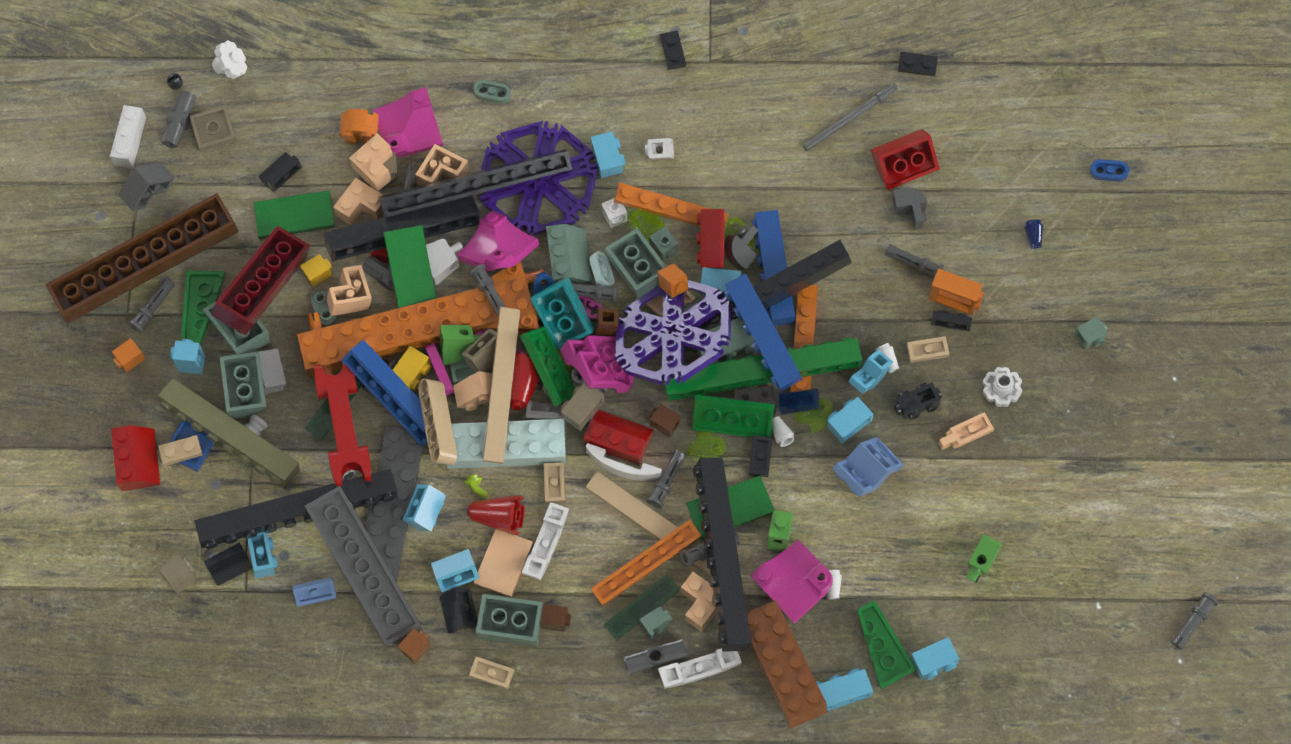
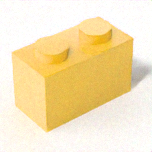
[393,346,431,391]

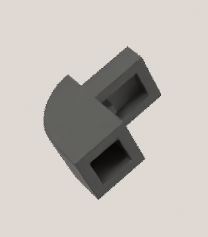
[892,188,927,230]
[724,225,758,270]

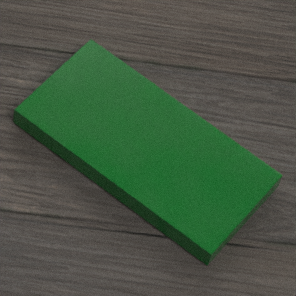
[254,190,335,239]
[383,225,436,308]
[520,326,575,407]
[692,395,774,438]
[686,476,774,540]

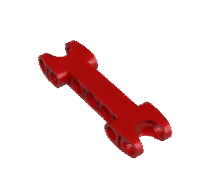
[314,363,371,487]

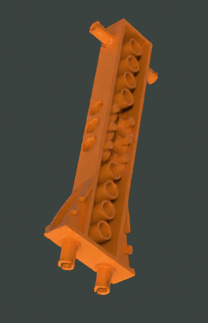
[297,261,546,378]

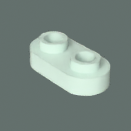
[590,251,615,287]

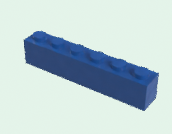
[751,210,795,326]
[724,273,803,391]
[341,340,427,447]

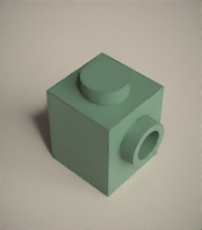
[649,226,679,261]
[1074,317,1107,350]

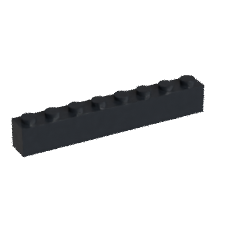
[324,195,480,262]

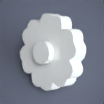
[212,41,247,79]
[982,367,1022,407]

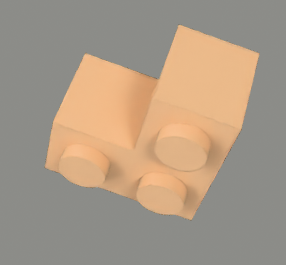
[349,133,393,191]
[415,144,470,186]
[333,178,383,225]
[326,265,372,316]
[454,371,492,411]
[681,572,716,633]

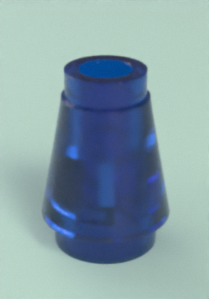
[1024,219,1043,249]

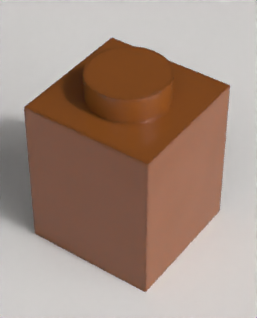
[398,628,431,664]

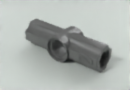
[161,91,196,148]
[362,255,394,290]
[624,639,687,675]

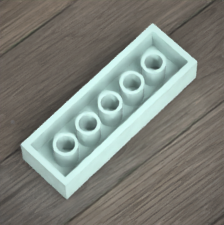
[447,419,566,469]

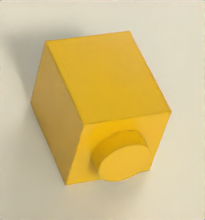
[300,254,333,287]

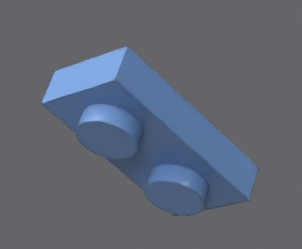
[293,577,337,607]

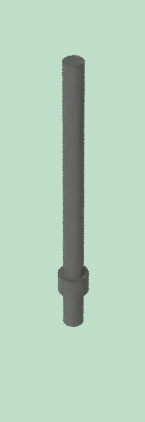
[803,83,898,151]

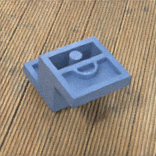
[832,437,904,497]

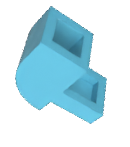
[848,349,893,394]

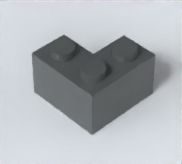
[118,162,175,211]

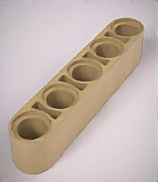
[418,379,457,466]

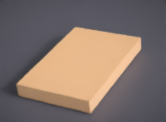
[474,529,533,598]

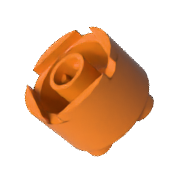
[339,109,379,144]

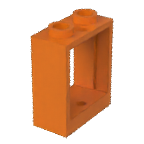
[929,269,984,316]

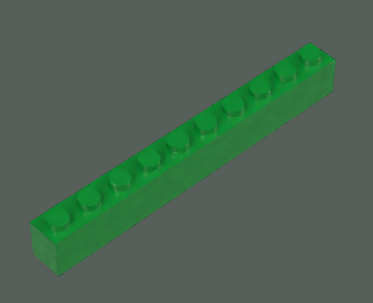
[664,337,862,401]

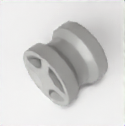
[244,414,268,436]

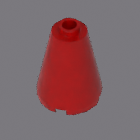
[510,353,540,410]
[467,495,525,535]

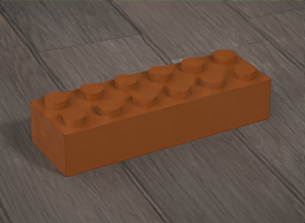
[747,600,828,729]

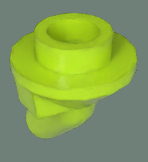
[463,474,488,499]

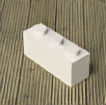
[110,105,146,169]

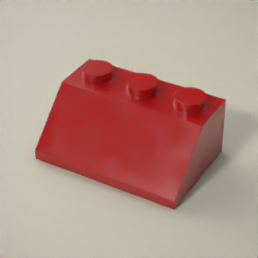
[871,129,940,190]
[697,209,724,268]
[584,410,654,466]
[111,425,161,491]

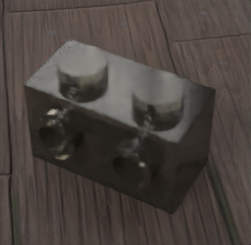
[734,384,776,414]

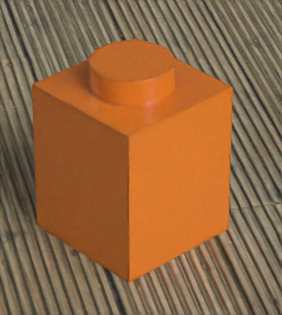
[657,263,688,298]
[112,338,146,372]

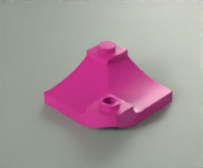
[373,87,443,157]
[457,211,539,271]
[560,336,634,393]
[750,539,833,624]

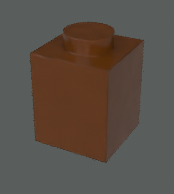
[595,308,618,336]
[649,404,681,438]
[540,604,571,632]

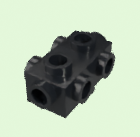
[894,382,942,420]

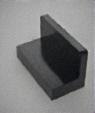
[259,152,302,192]
[204,542,253,586]
[440,587,478,633]

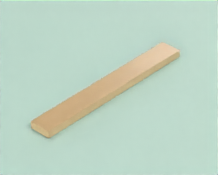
[483,307,520,464]
[586,471,711,575]

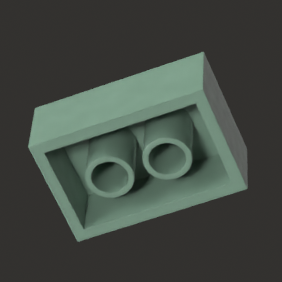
[605,228,666,299]
[476,594,543,647]

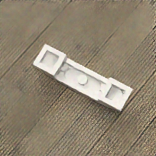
[586,443,662,481]
[522,502,569,580]
[658,648,742,688]

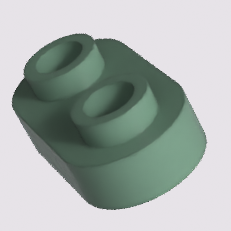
[473,80,511,104]
[311,290,337,327]

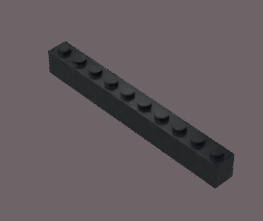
[379,149,572,218]
[670,240,852,354]
[693,458,751,652]
[194,469,397,549]

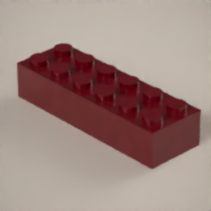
[212,226,310,336]

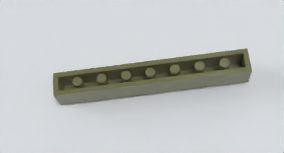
[158,378,300,488]

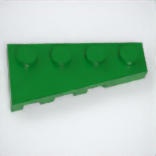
[181,270,226,346]
[857,600,916,690]

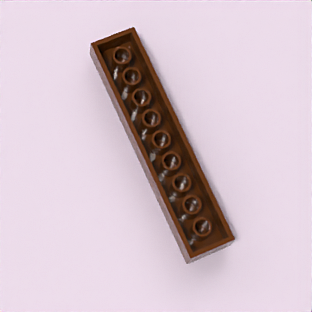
[45,193,239,324]

